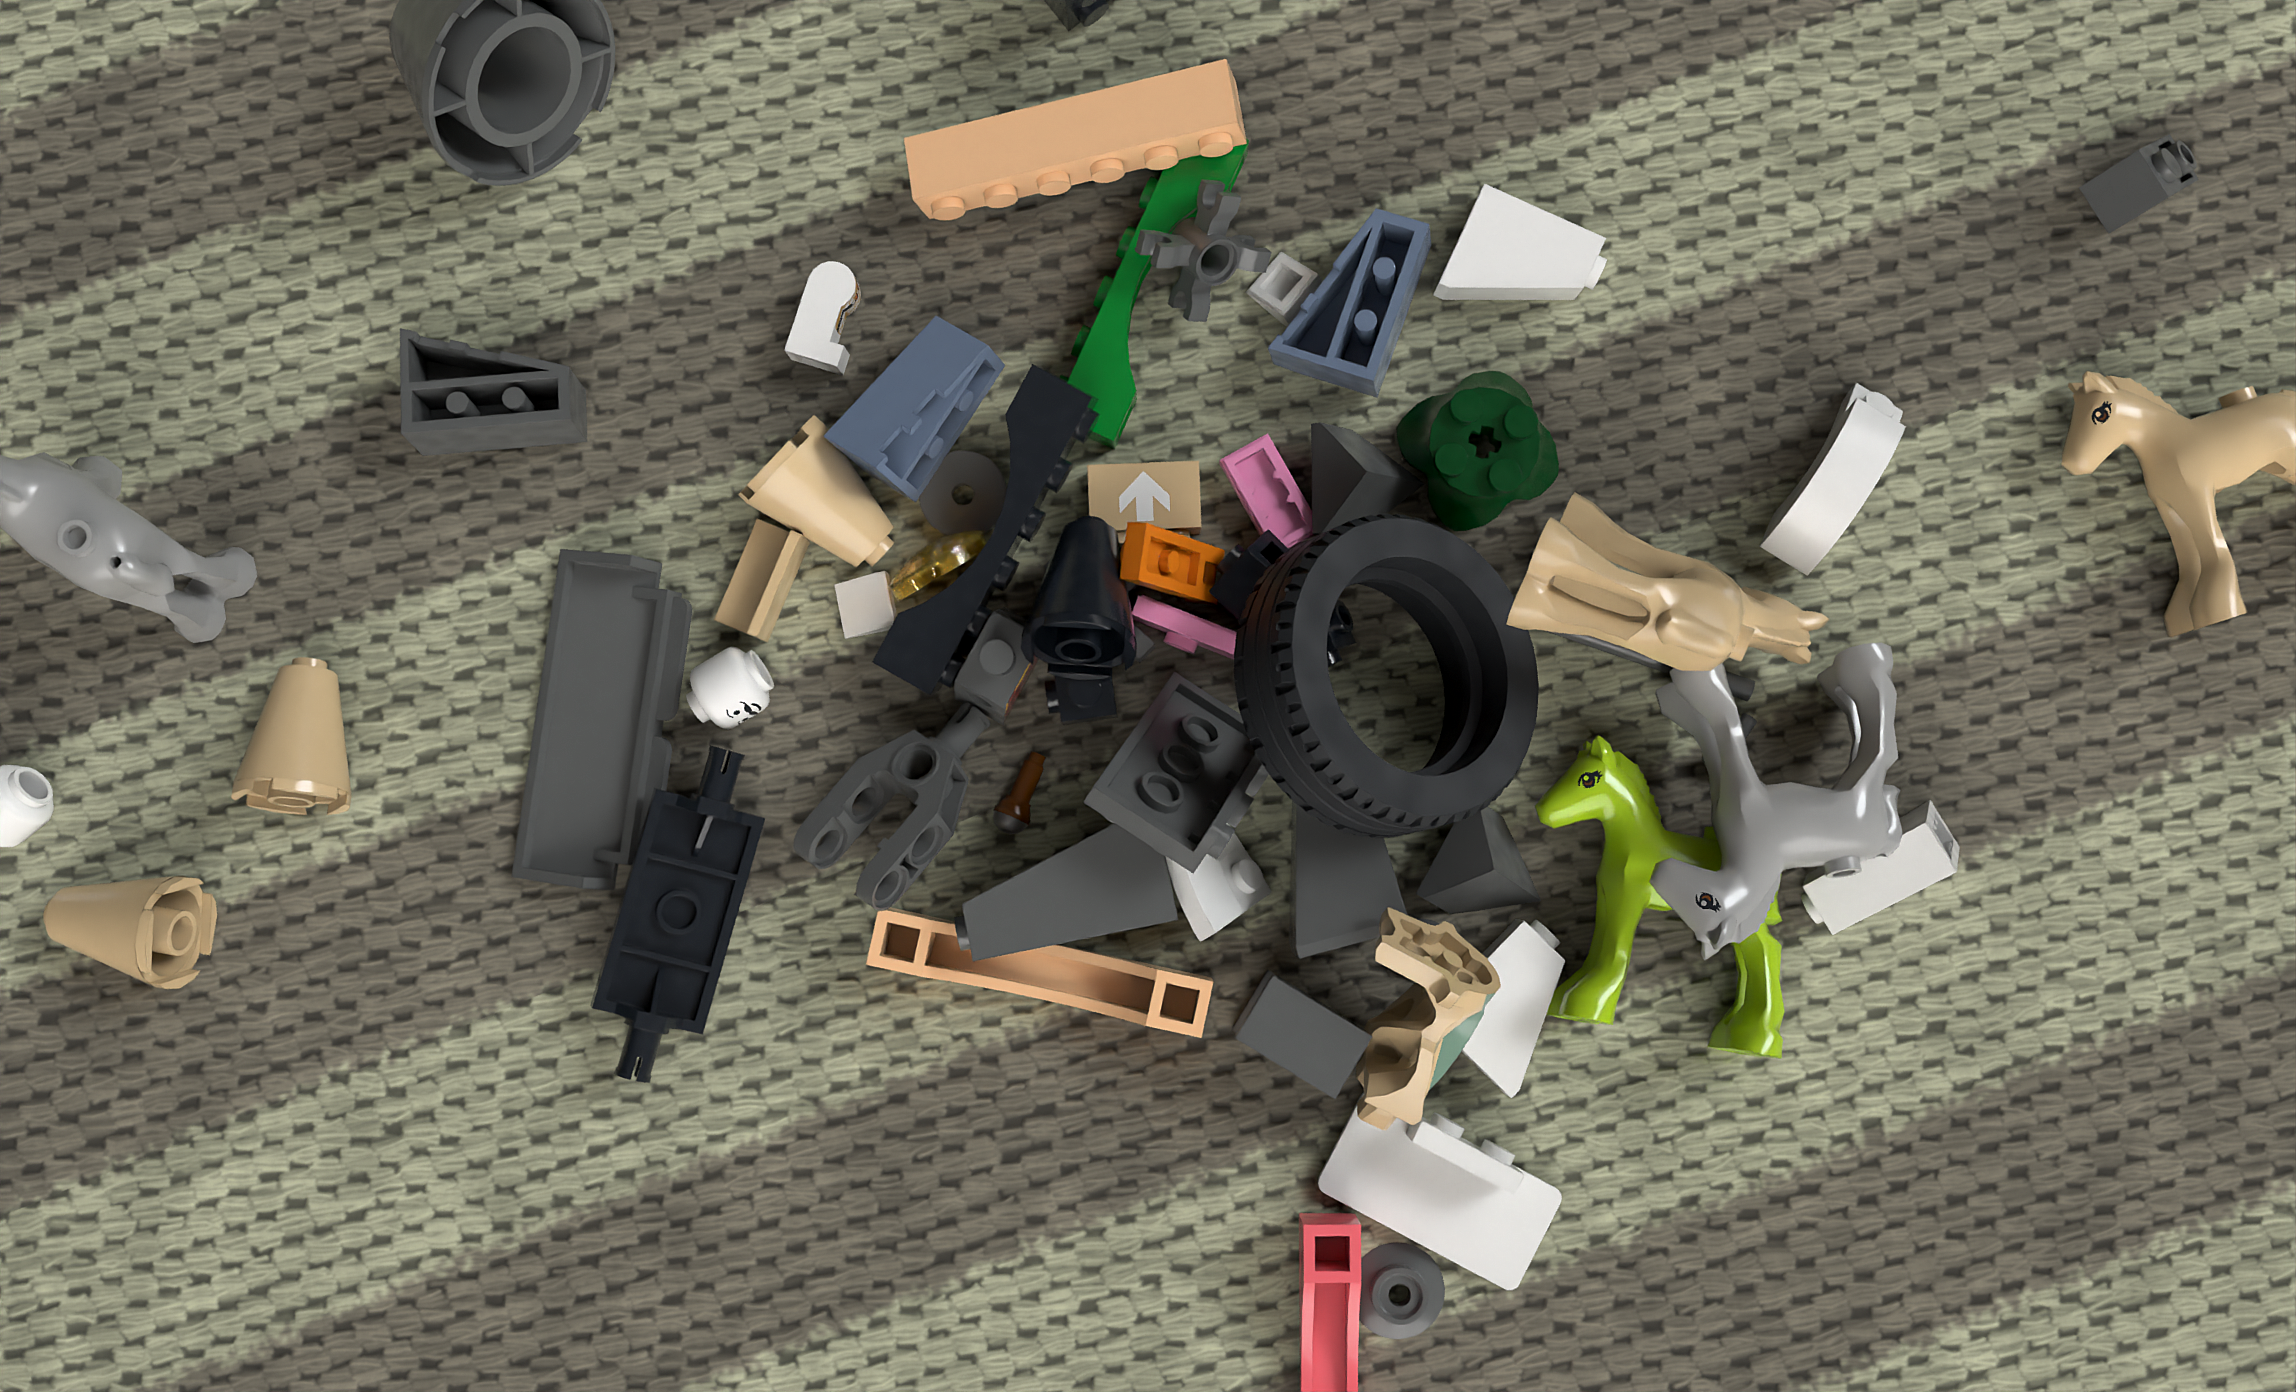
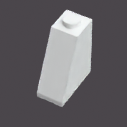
[1433,184,1607,300]
[1801,800,1960,935]
[1462,919,1565,1098]

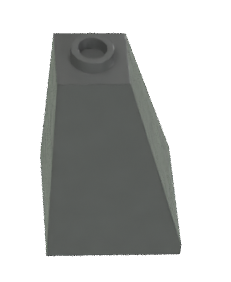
[1289,801,1407,959]
[954,823,1178,961]

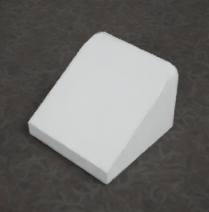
[1246,252,1323,327]
[834,571,897,639]

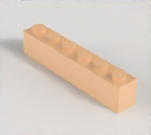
[904,59,1247,221]

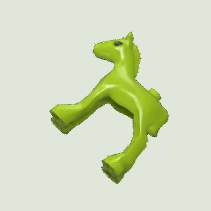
[1535,735,1785,1059]

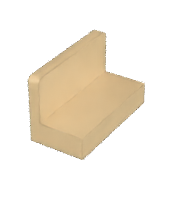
[714,519,810,643]

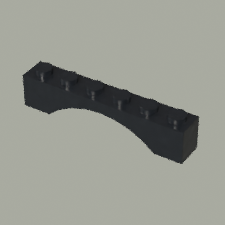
[872,364,1100,695]

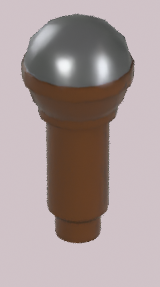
[993,751,1046,834]

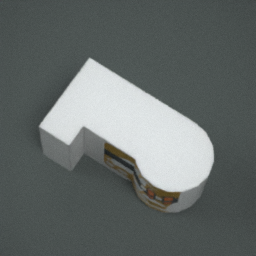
[784,261,861,375]

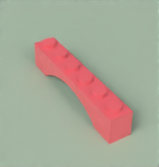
[1299,1213,1361,1392]

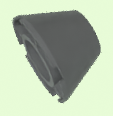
[389,0,615,186]

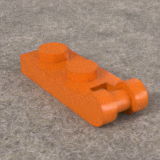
[1119,522,1225,606]

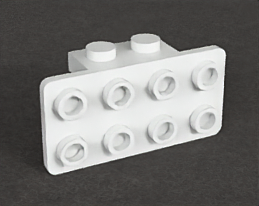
[1317,1092,1562,1290]

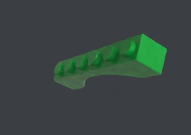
[1060,139,1249,450]

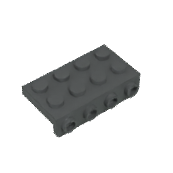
[1083,672,1269,874]

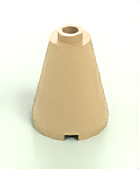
[738,415,894,567]
[231,657,352,815]
[43,876,217,989]

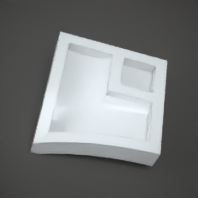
[1165,823,1272,942]

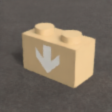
[1087,461,1201,547]

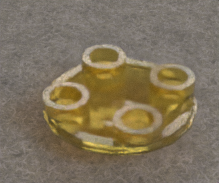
[887,530,987,602]

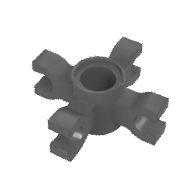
[1135,179,1272,322]

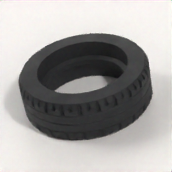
[1234,514,1539,838]

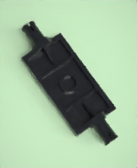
[591,745,765,1083]

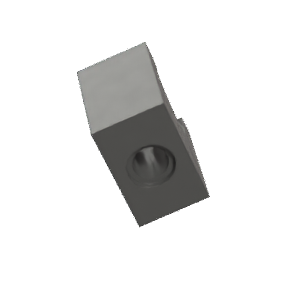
[1232,969,1373,1099]

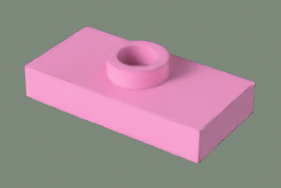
[1219,433,1316,549]
[1132,595,1237,660]

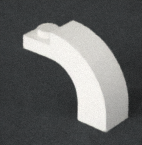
[1760,383,1906,576]

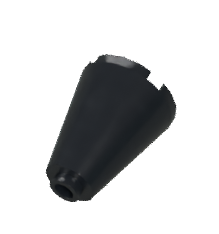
[1021,516,1137,680]

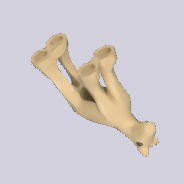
[2061,371,2296,638]
[1506,492,1829,671]

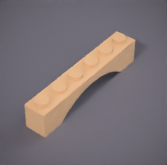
[866,907,1213,1038]

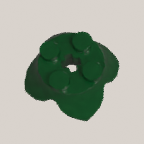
[1396,371,1559,532]

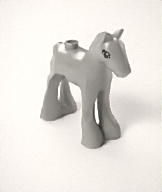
[0,452,257,643]
[1649,642,1902,960]

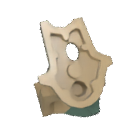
[1356,907,1501,1130]

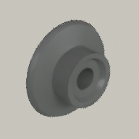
[1359,1242,1445,1339]

